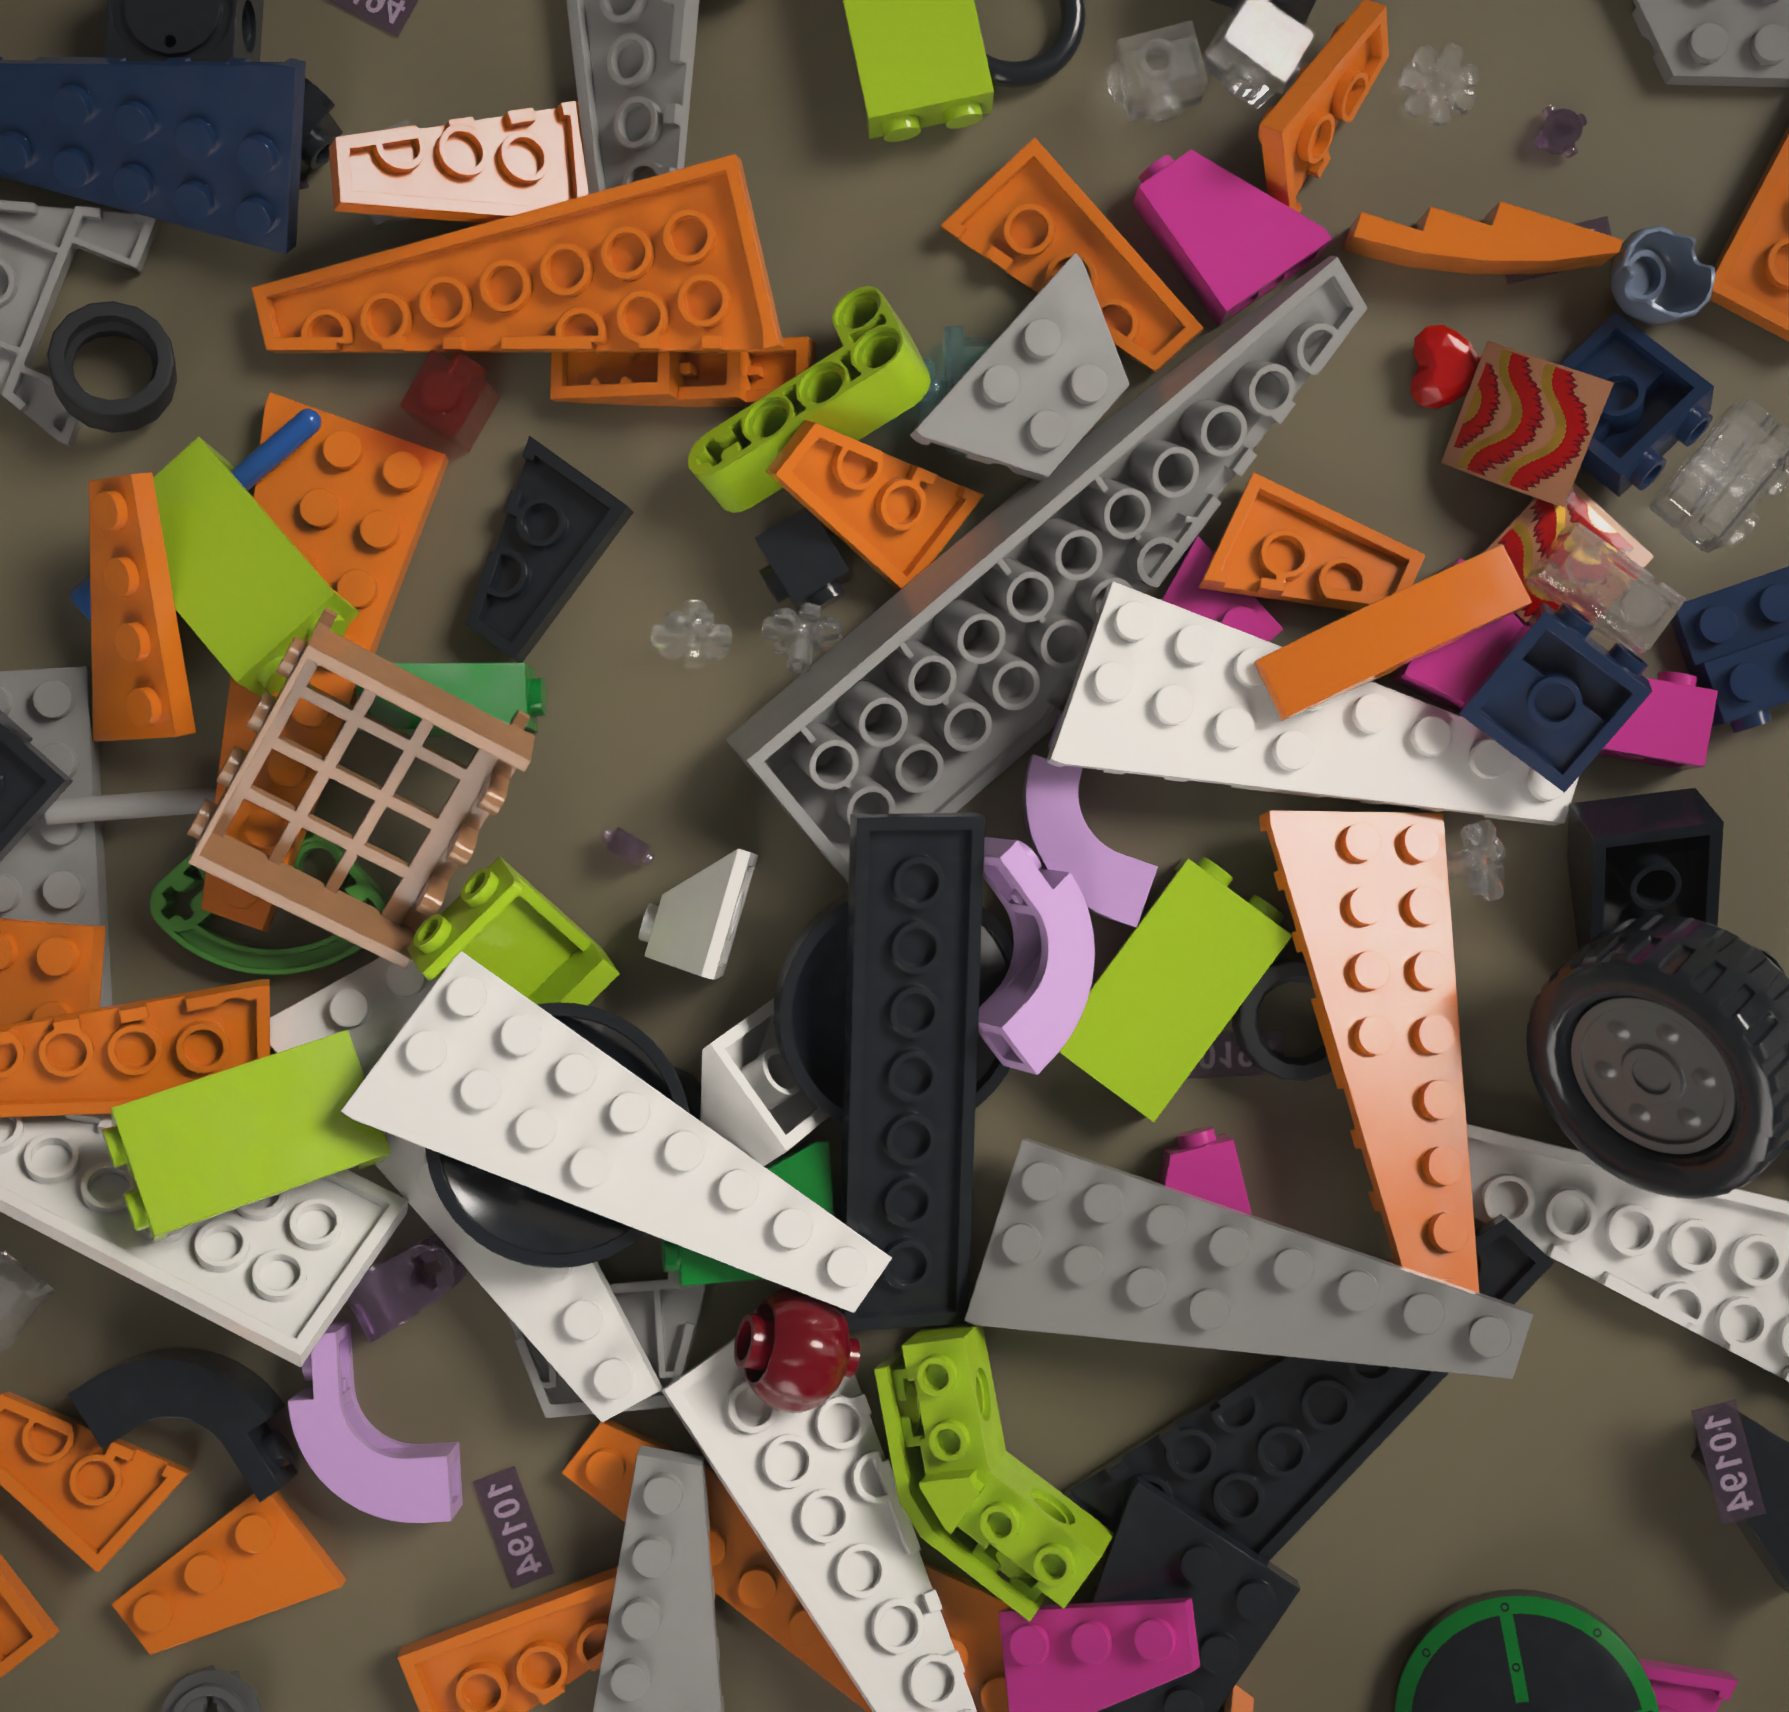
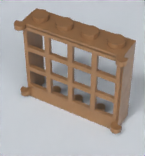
[187,607,535,969]

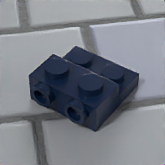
[1560,312,1714,497]
[1666,566,1789,733]
[1459,602,1652,793]

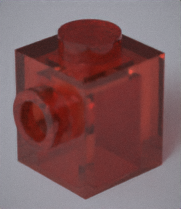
[399,350,500,452]

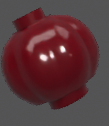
[734,1287,860,1413]

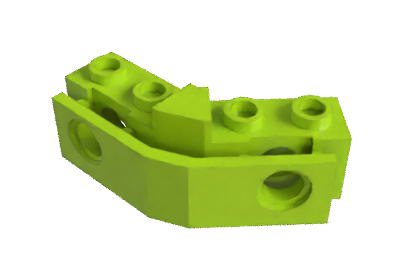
[874,1323,1114,1622]

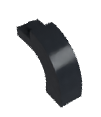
[68,1347,298,1502]

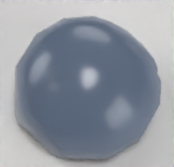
[1610,226,1716,325]

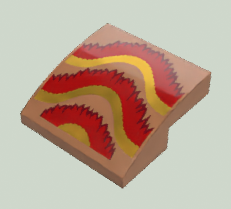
[1441,341,1614,507]
[1479,482,1654,623]

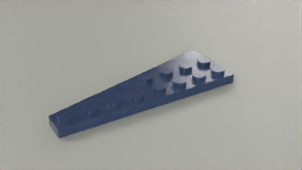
[0,57,306,254]

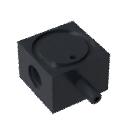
[104,0,264,62]

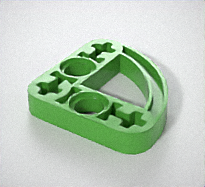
[149,814,388,975]

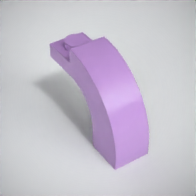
[1023,712,1158,928]
[978,837,1095,1075]
[288,1321,463,1523]

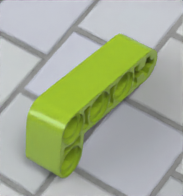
[688,286,931,513]

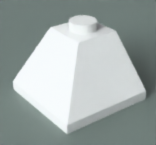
[639,849,759,980]
[700,998,829,1166]

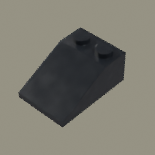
[1567,788,1724,951]

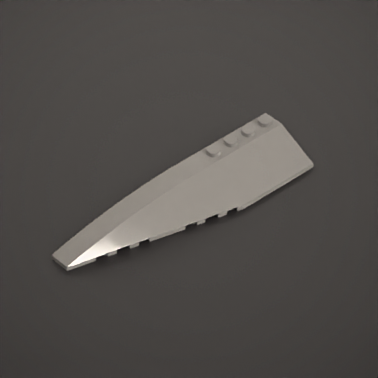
[725,256,1368,885]

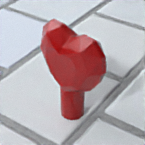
[1410,325,1481,409]

